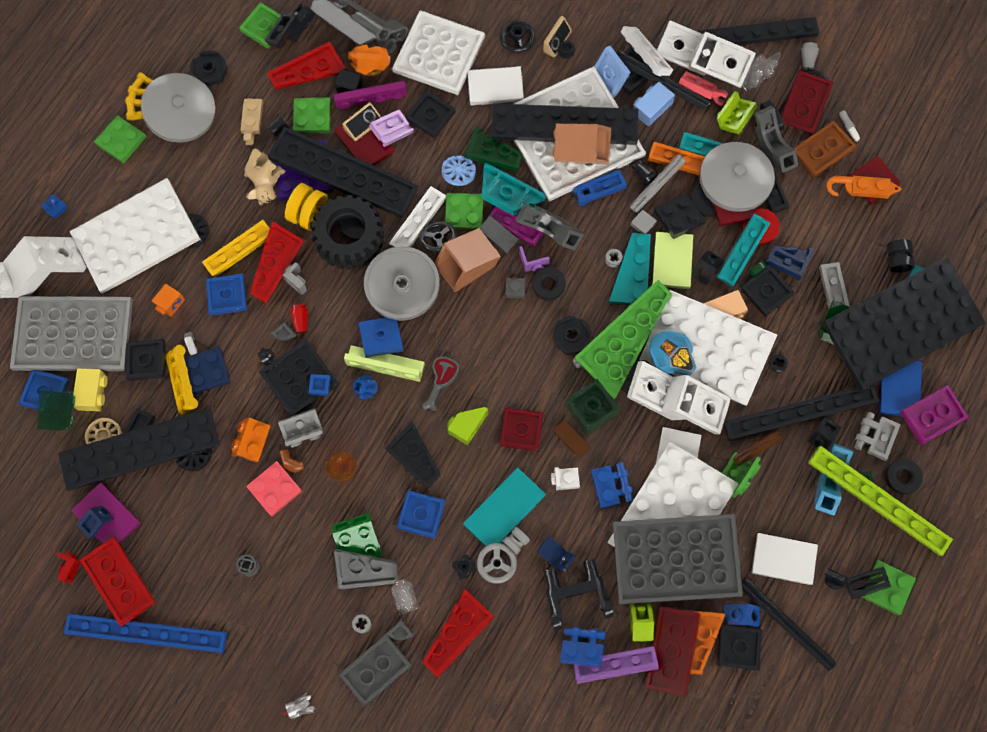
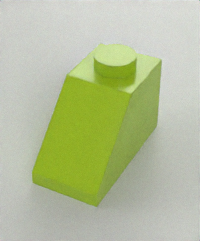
[447,407,488,445]
[629,602,654,642]

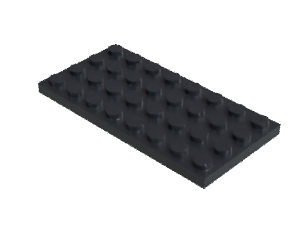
[822,257,986,391]

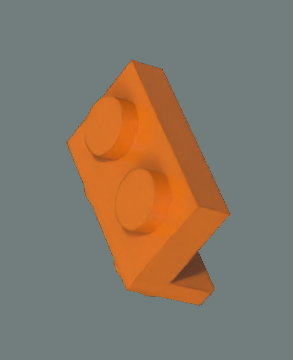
[231,418,271,462]

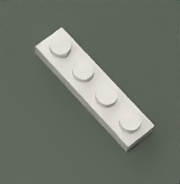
[621,26,673,76]
[389,186,446,248]

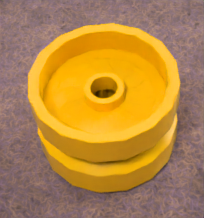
[285,183,328,231]

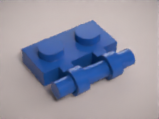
[591,462,633,509]
[560,626,606,667]

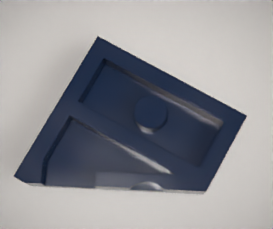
[766,246,815,280]

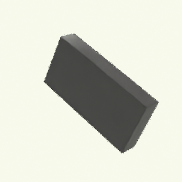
[480,216,518,254]

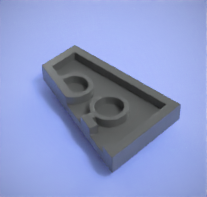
[334,549,399,589]

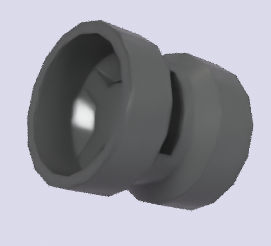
[236,555,260,577]

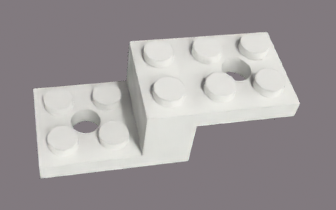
[657,21,756,88]
[627,361,731,434]

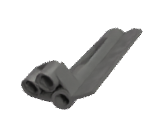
[311,0,409,54]

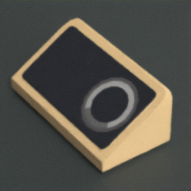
[543,16,571,57]
[342,102,382,142]

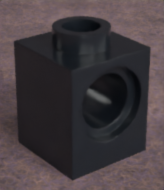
[334,69,363,93]

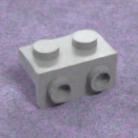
[278,409,323,447]

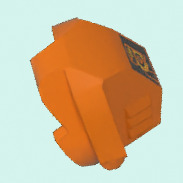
[348,45,391,76]

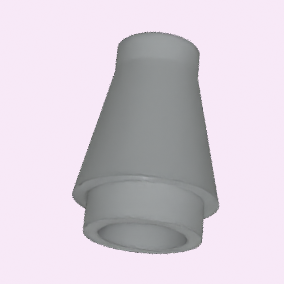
[801,42,819,71]

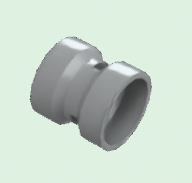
[502,527,530,555]

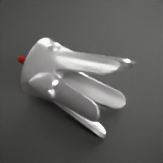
[283,692,315,719]

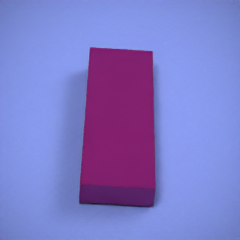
[488,206,543,247]

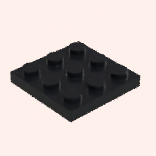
[259,339,340,417]

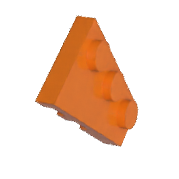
[685,610,725,675]

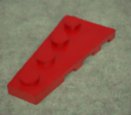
[250,221,304,304]
[423,589,495,678]

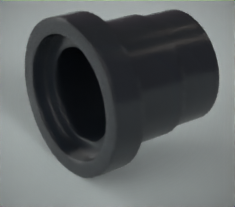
[267,114,290,137]

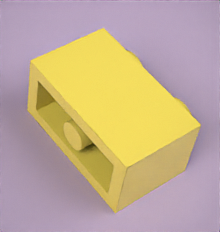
[72,368,108,411]

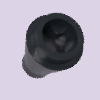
[632,160,658,186]

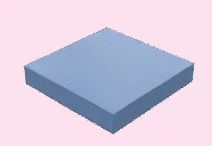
[594,46,631,97]

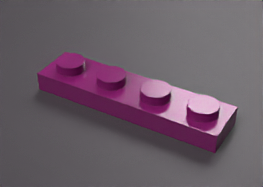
[334,81,407,109]

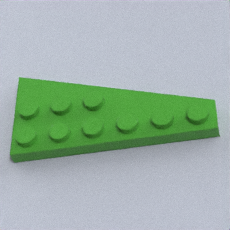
[574,280,672,400]

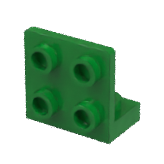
[332,513,382,558]

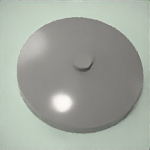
[141,73,215,142]
[700,142,775,212]
[364,247,440,320]

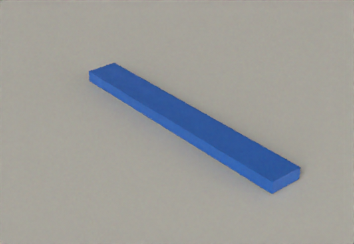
[63,614,228,653]

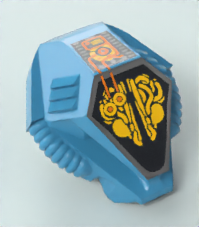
[649,331,697,375]

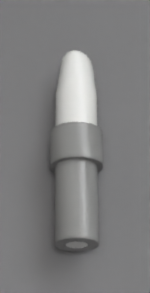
[839,110,860,142]

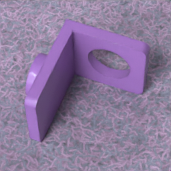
[519,246,550,272]

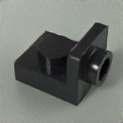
[808,417,842,450]

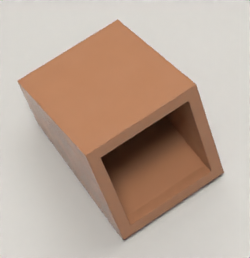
[553,124,611,165]
[434,228,501,292]

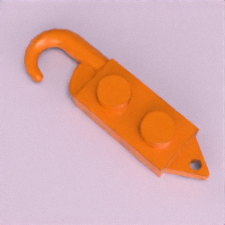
[826,176,902,199]

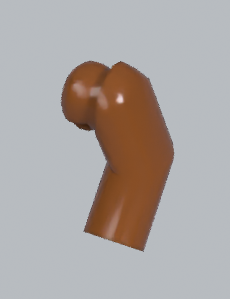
[279,449,304,473]

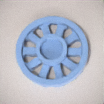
[441,156,476,186]

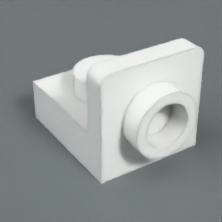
[551,467,580,490]

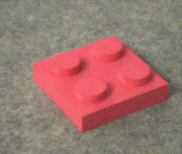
[246,461,302,517]

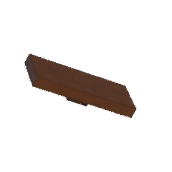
[553,420,591,458]

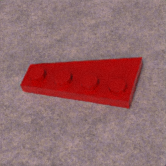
[267,42,346,90]

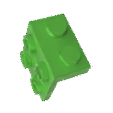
[722,452,761,498]

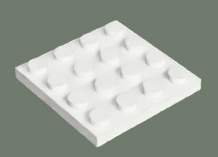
[392,11,485,95]

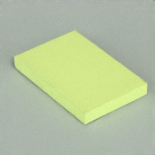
[652,232,693,289]

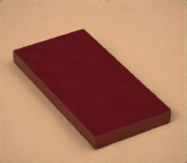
[645,606,701,697]

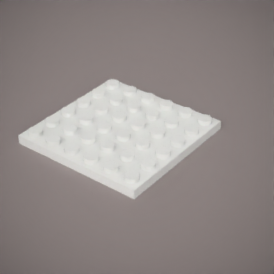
[514,67,646,202]

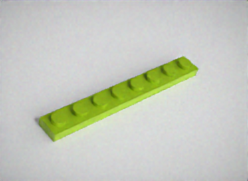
[808,446,953,556]

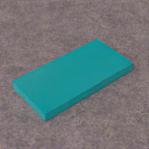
[463,468,546,552]

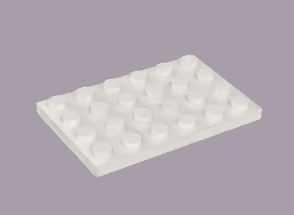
[70,178,201,294]
[639,290,777,406]
[607,442,738,547]

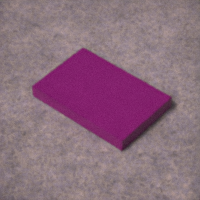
[899,385,969,445]
[71,482,141,544]

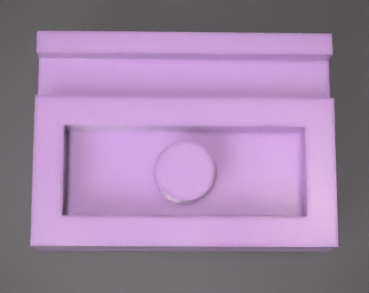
[369,110,414,147]

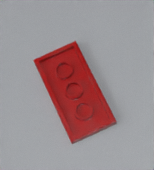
[80,537,156,627]

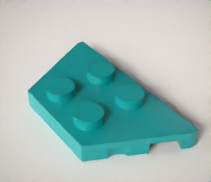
[481,163,546,215]

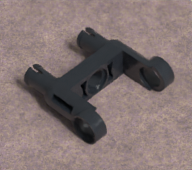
[544,559,614,631]

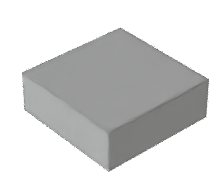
[630,210,657,234]

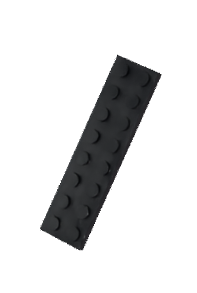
[491,103,638,145]
[268,126,418,219]
[58,408,220,491]

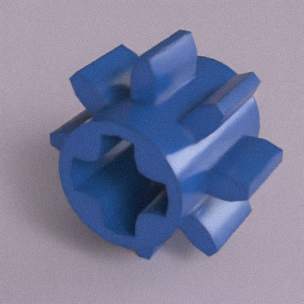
[353,375,377,399]

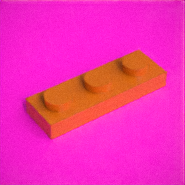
[648,142,705,176]

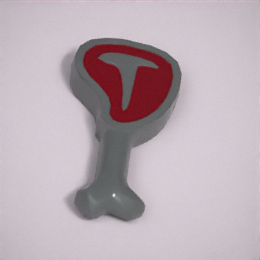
[422,356,460,411]

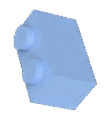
[633,82,675,127]

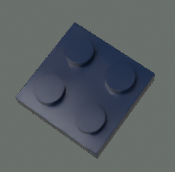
[184,346,231,395]

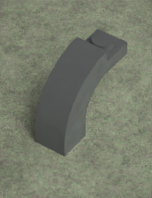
[755,106,798,173]
[515,204,584,251]

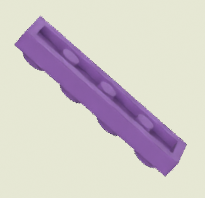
[574,646,659,684]

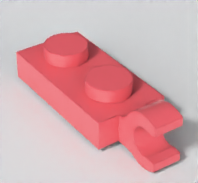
[679,71,728,106]

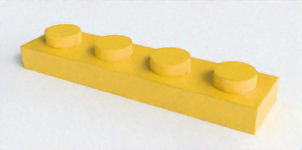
[202,220,270,278]

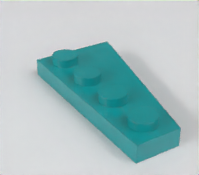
[609,233,651,305]

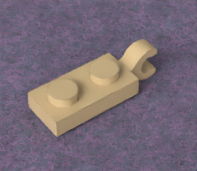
[241,98,263,145]

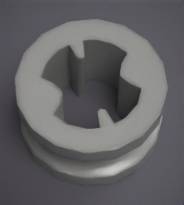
[605,249,622,268]
[352,614,371,634]

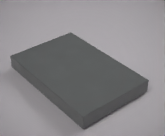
[338,634,412,707]

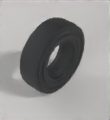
[532,267,566,301]
[885,459,923,495]

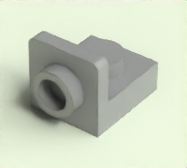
[283,262,307,295]

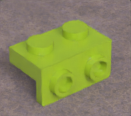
[717,91,757,134]

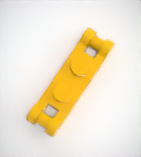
[166,345,198,415]

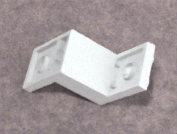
[0,236,87,298]

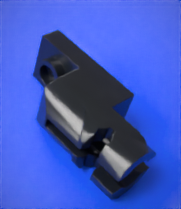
[265,4,315,49]

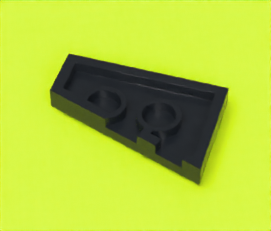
[385,421,441,490]

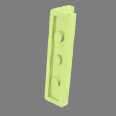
[344,345,425,382]

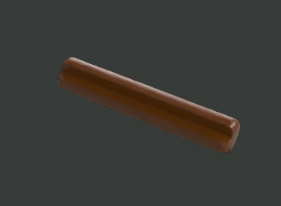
[733,431,782,466]

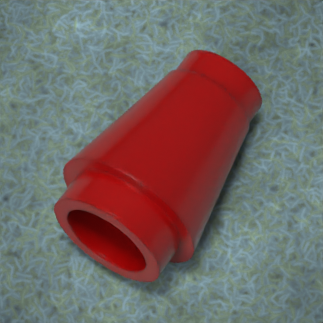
[290,304,309,333]

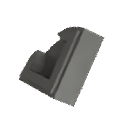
[270,322,297,342]
[386,620,415,641]

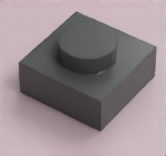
[506,278,525,299]

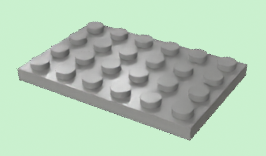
[10,296,133,371]

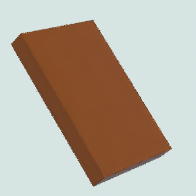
[793,120,857,179]

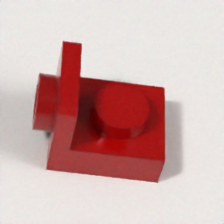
[56,551,81,584]

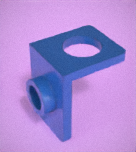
[724,604,760,627]

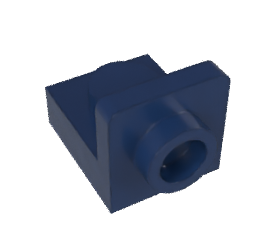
[77,506,114,539]

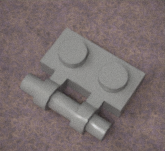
[854,412,901,461]

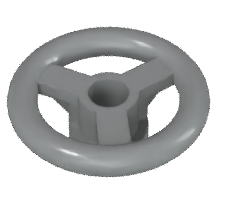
[477,543,517,583]

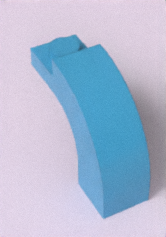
[814,443,853,515]

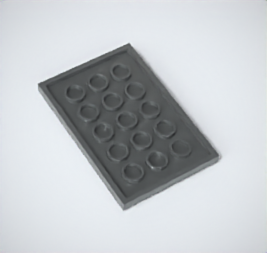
[613,514,743,604]

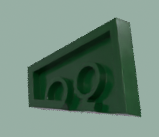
[465,126,523,172]

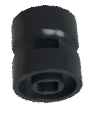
[887,239,915,273]

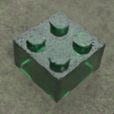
[565,378,620,436]

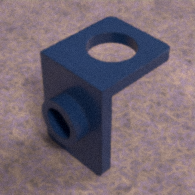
[537,536,576,572]

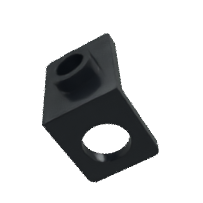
[691,250,723,284]

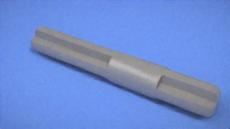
[630,155,685,213]

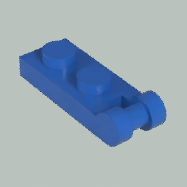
[572,170,627,206]

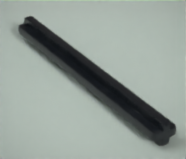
[616,51,711,110]
[741,578,836,670]

